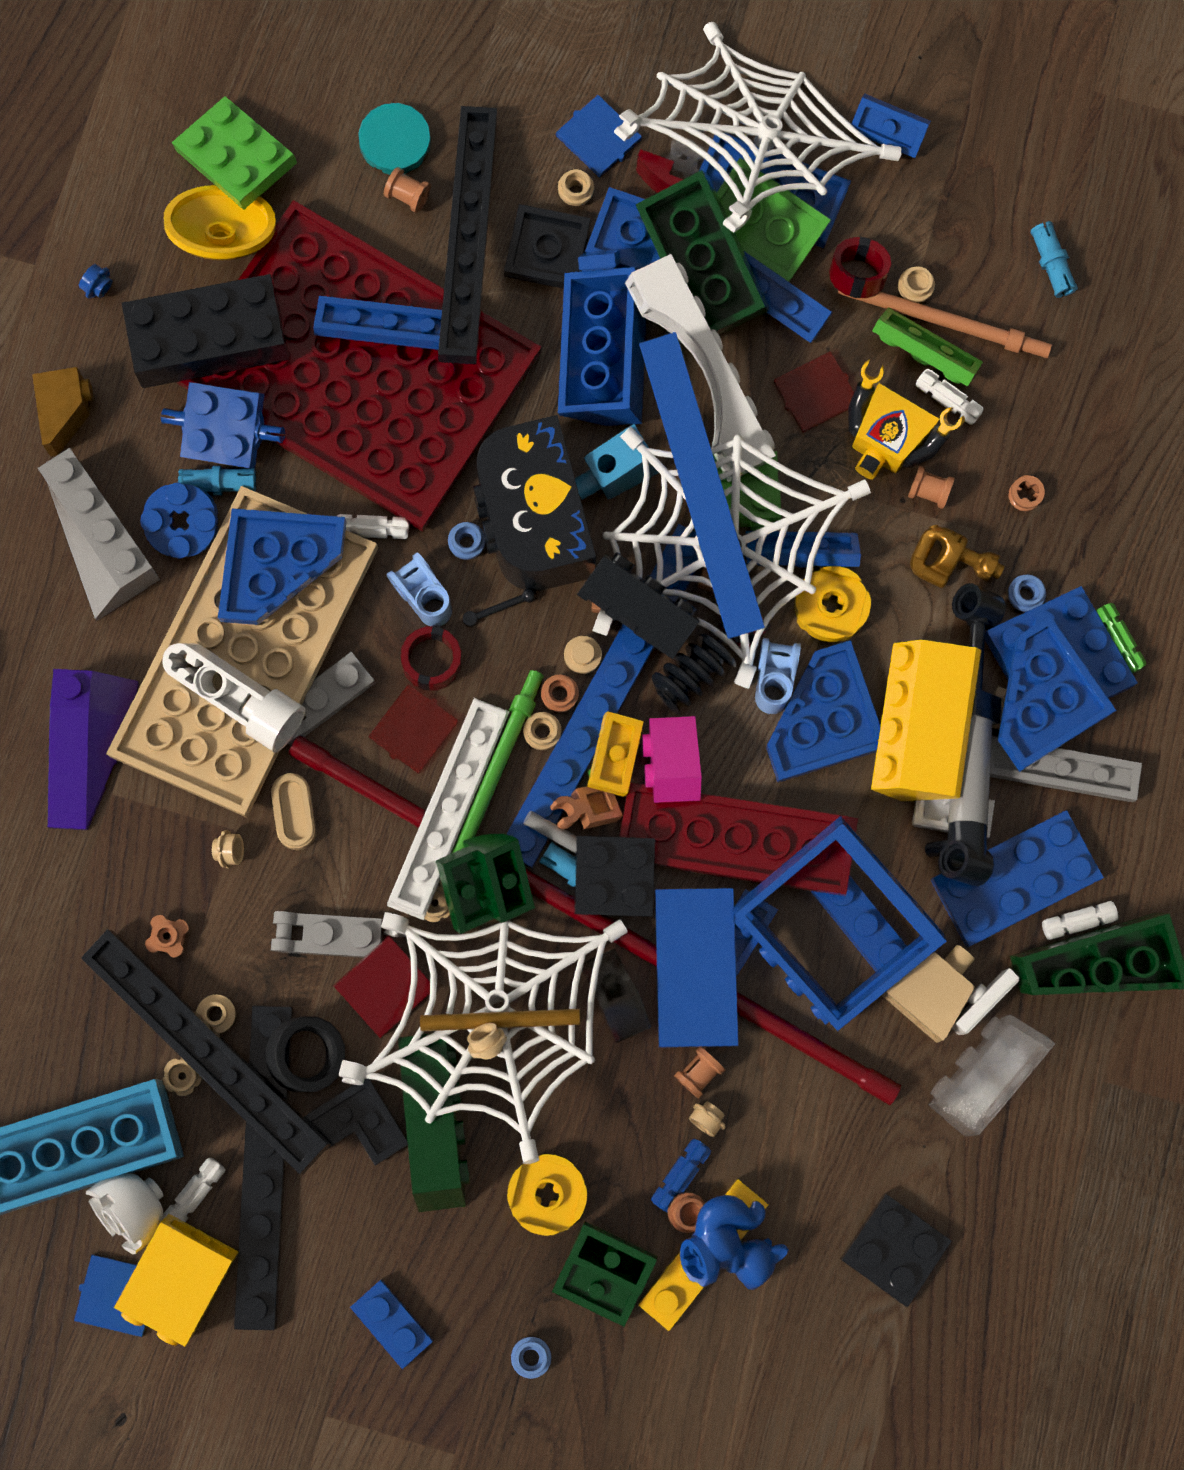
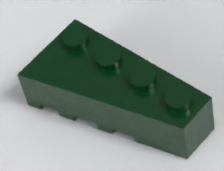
[1010,913,1184,995]
[398,1033,470,1212]

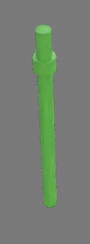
[451,670,544,853]

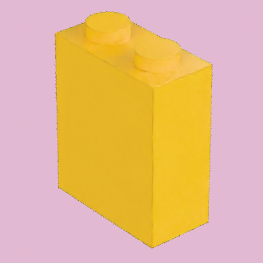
[114,1213,238,1347]

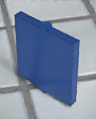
[556,95,642,178]
[74,1254,146,1337]

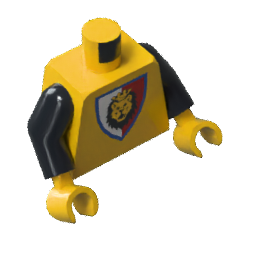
[848,360,965,480]

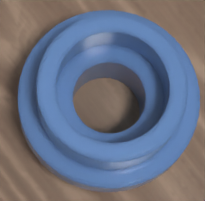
[448,522,485,560]
[1008,575,1046,612]
[511,1337,551,1379]

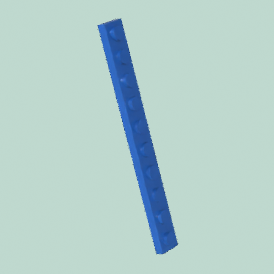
[507,524,698,869]

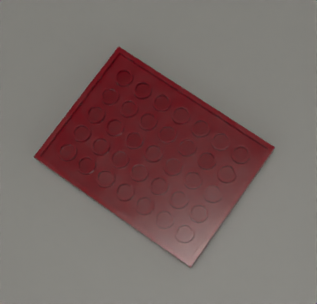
[175,200,541,532]

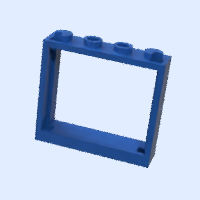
[733,816,947,1031]

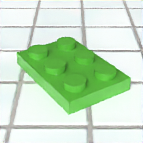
[171,96,297,210]
[717,157,831,282]

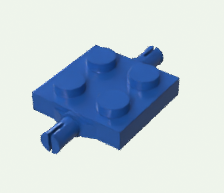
[161,382,285,468]

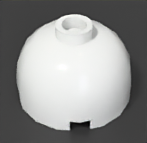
[86,1173,163,1254]

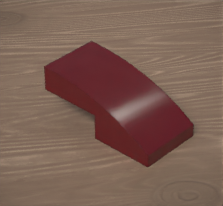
[636,149,683,193]

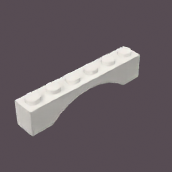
[625,254,776,483]

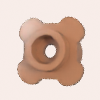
[145,915,189,958]

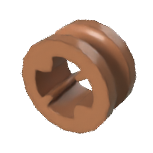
[1008,475,1045,511]

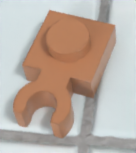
[550,786,623,829]

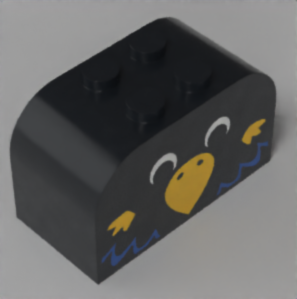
[473,415,596,591]

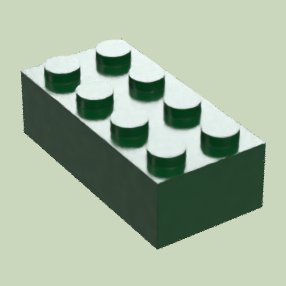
[635,170,771,335]

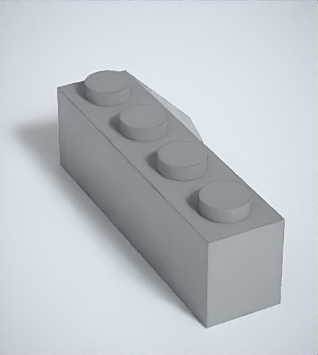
[38,448,160,621]

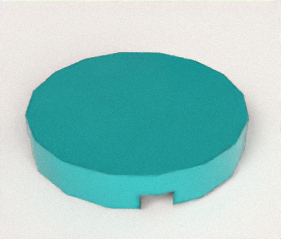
[358,103,431,175]

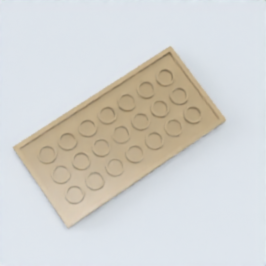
[106,486,378,818]

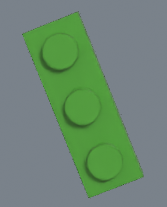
[872,307,983,386]

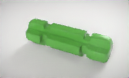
[1096,603,1146,674]

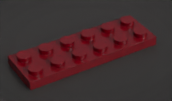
[620,782,858,896]

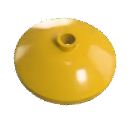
[164,185,276,260]

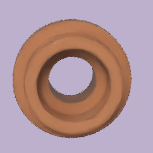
[541,674,579,713]

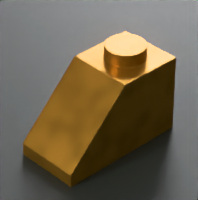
[32,367,94,457]

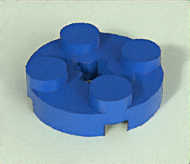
[140,483,219,559]

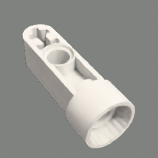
[163,643,306,753]

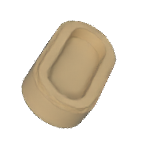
[271,773,316,850]

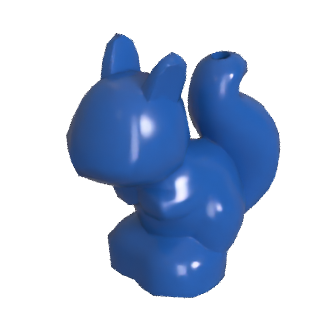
[680,1195,789,1290]

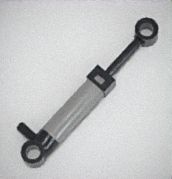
[925,583,1006,886]

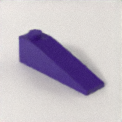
[48,669,139,830]

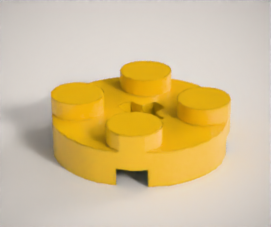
[794,566,871,642]
[507,1154,587,1236]

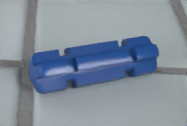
[651,1139,711,1212]

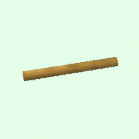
[420,1009,580,1031]

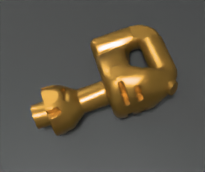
[910,525,1005,588]

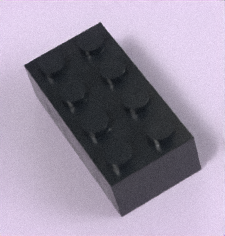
[122,274,289,388]

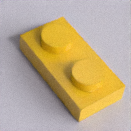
[587,711,644,797]

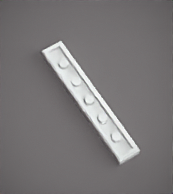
[387,698,509,920]

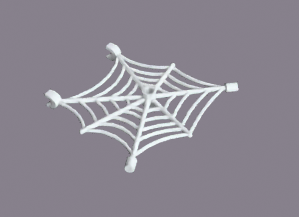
[614,22,901,233]
[592,426,871,689]
[339,912,628,1164]

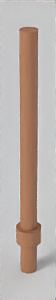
[837,290,1052,358]

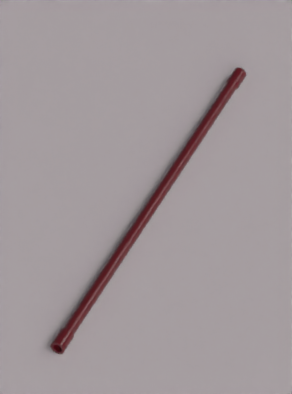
[288,735,902,1106]

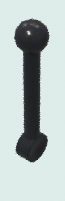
[463,588,537,627]

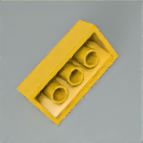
[871,640,981,801]

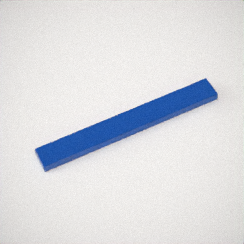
[639,332,765,639]

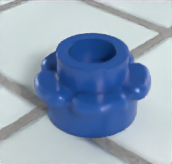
[79,264,113,299]

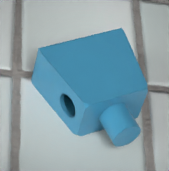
[575,424,659,500]

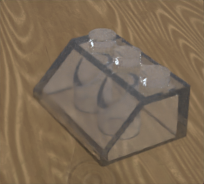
[928,1014,1055,1136]

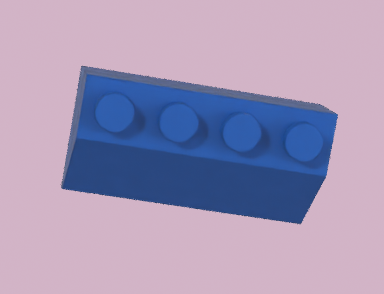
[558,267,646,426]

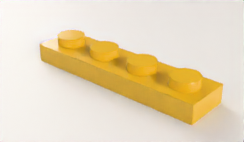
[638,1179,769,1331]

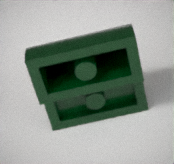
[436,834,535,934]
[552,1221,658,1327]

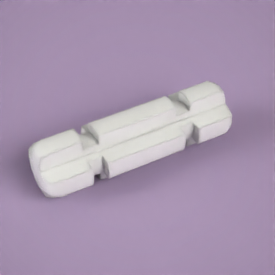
[916,369,984,425]
[337,514,409,539]
[1042,901,1119,940]
[163,1158,225,1222]

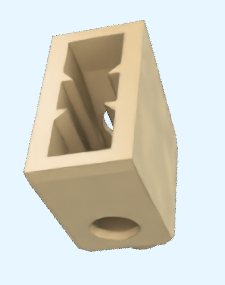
[881,945,975,1043]

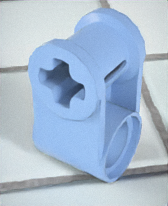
[387,552,452,627]
[755,637,801,714]

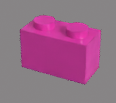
[642,716,702,803]

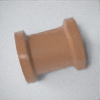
[383,167,431,213]
[908,465,955,509]
[674,1047,726,1099]

